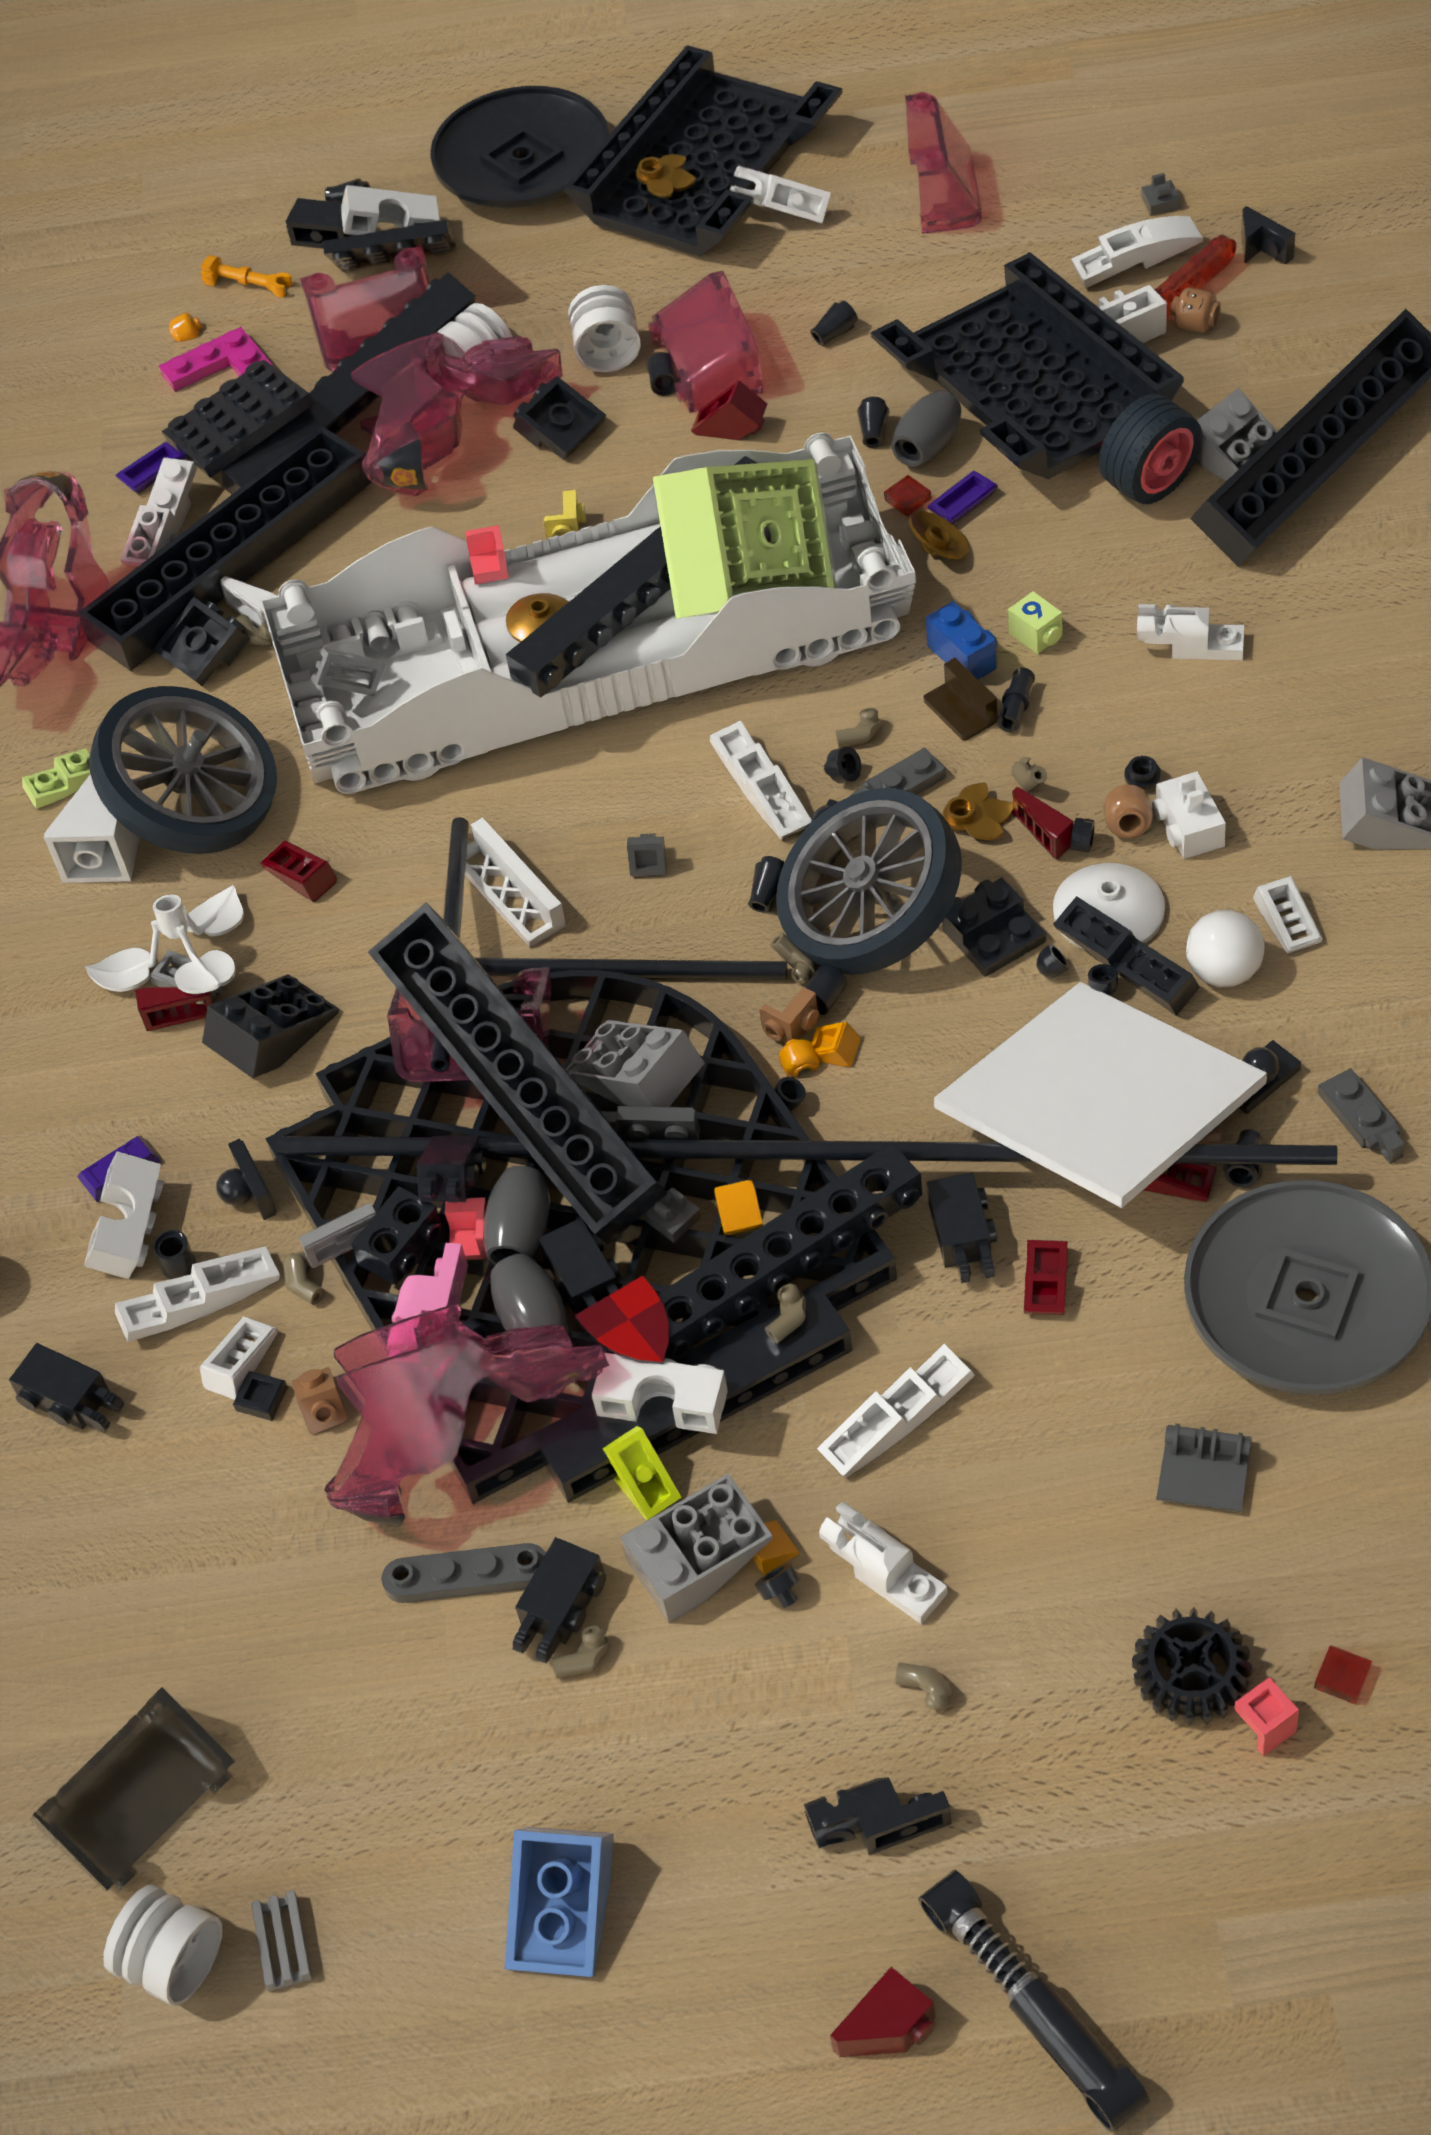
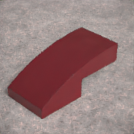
[1024,1240,1068,1315]

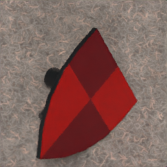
[575,1275,669,1364]

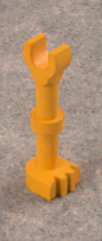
[201,255,293,297]

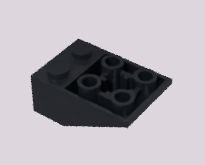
[202,974,339,1078]

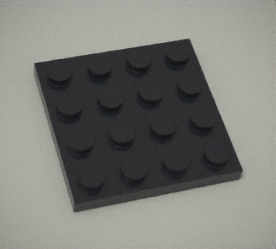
[322,220,456,271]
[161,359,315,478]

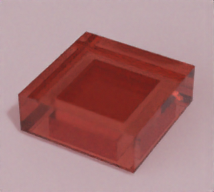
[884,475,931,516]
[1314,1645,1372,1705]

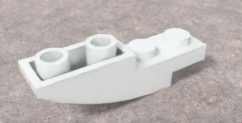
[1071,216,1203,289]
[120,458,197,566]

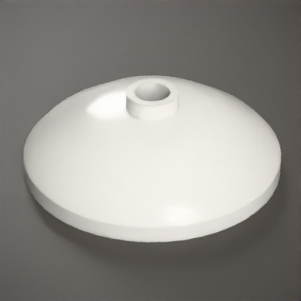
[1053,863,1165,950]

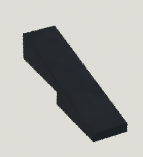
[1053,896,1200,1016]

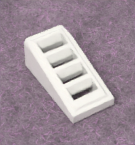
[220,576,277,627]
[1253,876,1323,954]
[200,1316,277,1399]

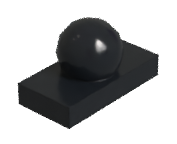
[1238,1040,1301,1114]
[216,1139,277,1220]

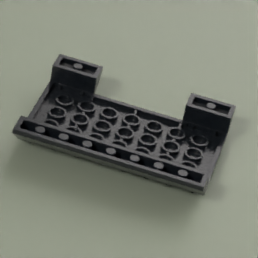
[564,45,843,256]
[870,252,1184,479]

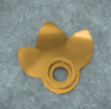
[636,155,696,198]
[943,782,1013,840]

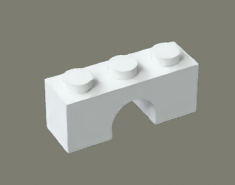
[341,185,439,235]
[84,1151,164,1279]
[592,1353,728,1434]

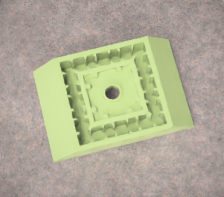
[653,459,837,619]

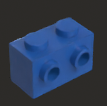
[925,601,997,680]

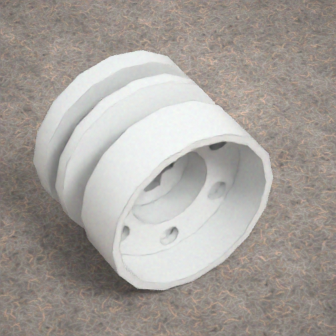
[568,285,641,373]
[430,303,516,390]
[103,1885,222,2006]

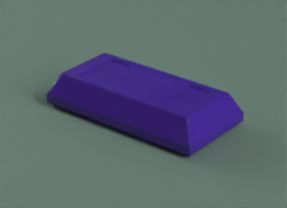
[115,441,185,494]
[927,470,998,524]
[77,1136,161,1202]

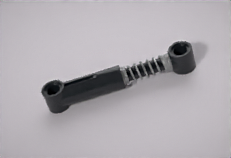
[918,1870,1150,2133]

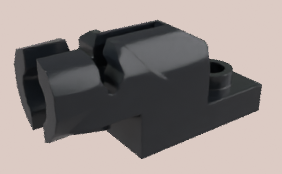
[803,1777,952,1855]

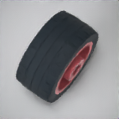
[1098,394,1202,505]

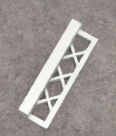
[465,817,566,948]

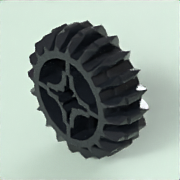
[1132,1607,1252,1726]

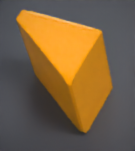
[811,1021,861,1067]
[714,1180,763,1236]
[752,1520,799,1575]

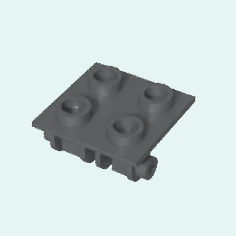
[1156,1423,1252,1512]

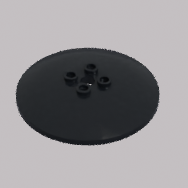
[430,86,609,208]

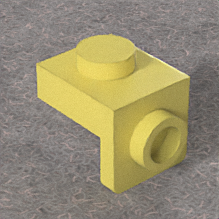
[544,490,586,539]

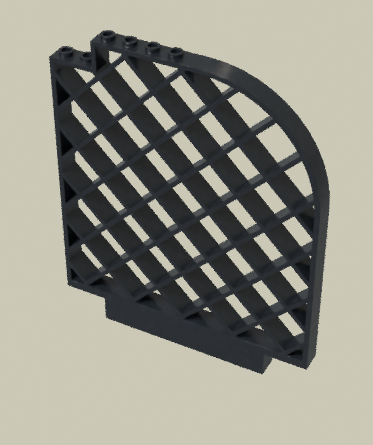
[265,970,897,1504]

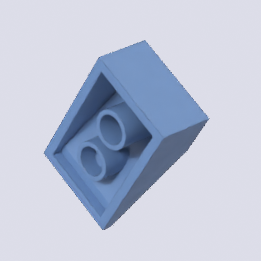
[505,1826,614,1977]

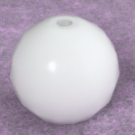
[1186,909,1264,988]

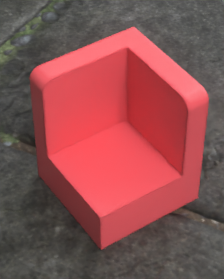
[465,525,509,585]
[445,1197,488,1260]
[1235,1677,1299,1756]

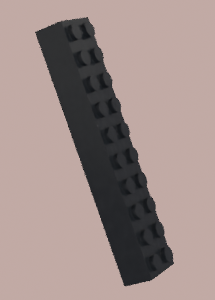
[1190,309,1431,567]
[78,426,373,671]
[368,902,668,1245]

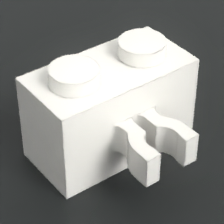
[1099,285,1167,343]
[1152,771,1226,859]

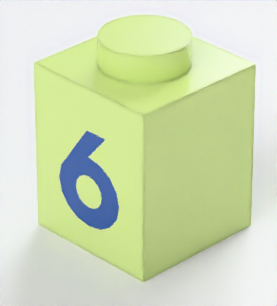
[1008,591,1063,655]

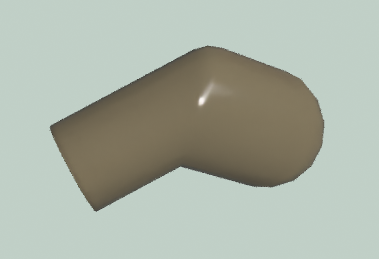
[235,614,273,646]
[836,708,881,748]
[1012,757,1047,791]
[770,933,816,984]
[283,1252,324,1305]
[765,1283,806,1344]
[553,1626,608,1679]
[895,1662,952,1710]

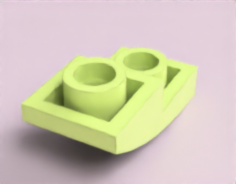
[22,749,91,809]

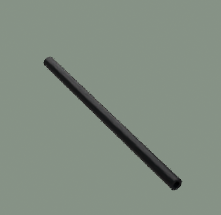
[430,817,469,1072]
[475,958,788,980]

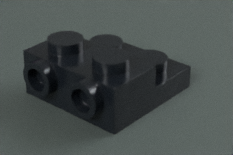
[513,376,606,460]
[153,597,250,686]
[942,877,1046,977]

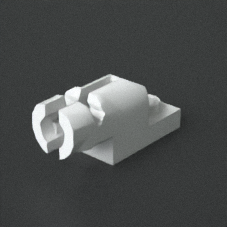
[730,166,831,223]
[1137,604,1244,660]
[819,1502,948,1625]

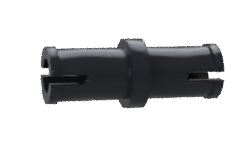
[997,667,1035,732]

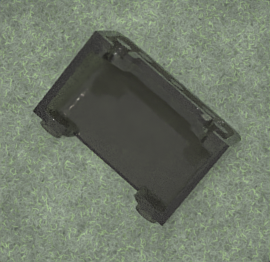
[30,1687,235,1892]

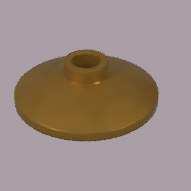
[909,511,970,560]
[506,593,569,642]

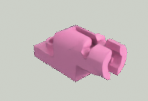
[385,1243,468,1365]

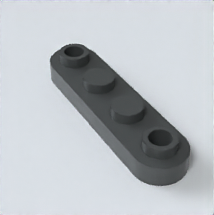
[381,1543,546,1603]

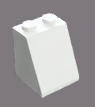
[44,771,140,883]

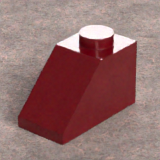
[691,380,768,441]
[830,1966,936,2057]

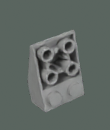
[1196,388,1278,481]
[1339,757,1431,850]
[566,1020,705,1107]
[621,1473,773,1623]

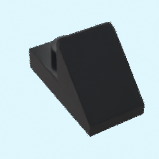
[1241,206,1295,264]

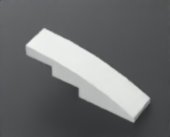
[710,721,811,840]
[115,1246,280,1342]
[817,1344,975,1478]

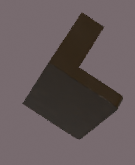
[924,658,998,741]

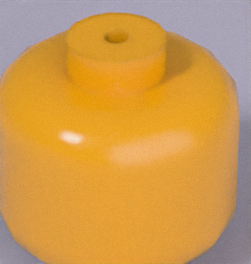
[169,313,203,342]
[778,1039,820,1078]

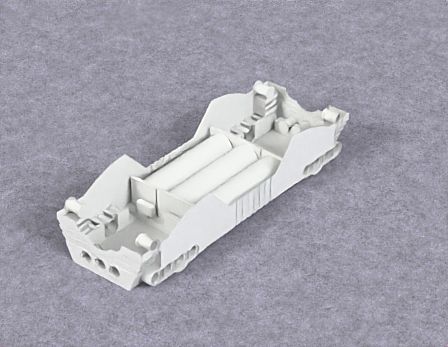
[260,432,916,794]

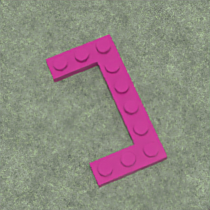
[158,327,273,392]

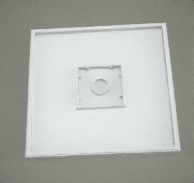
[934,982,1267,1208]

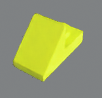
[603,1426,682,1520]

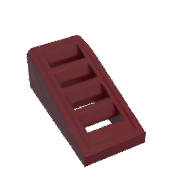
[1012,787,1073,860]
[260,840,337,902]
[135,987,215,1031]
[1144,1164,1217,1202]

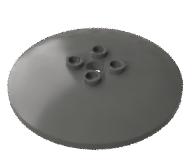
[1184,1180,1431,1395]

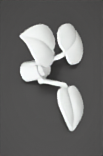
[85,885,244,994]

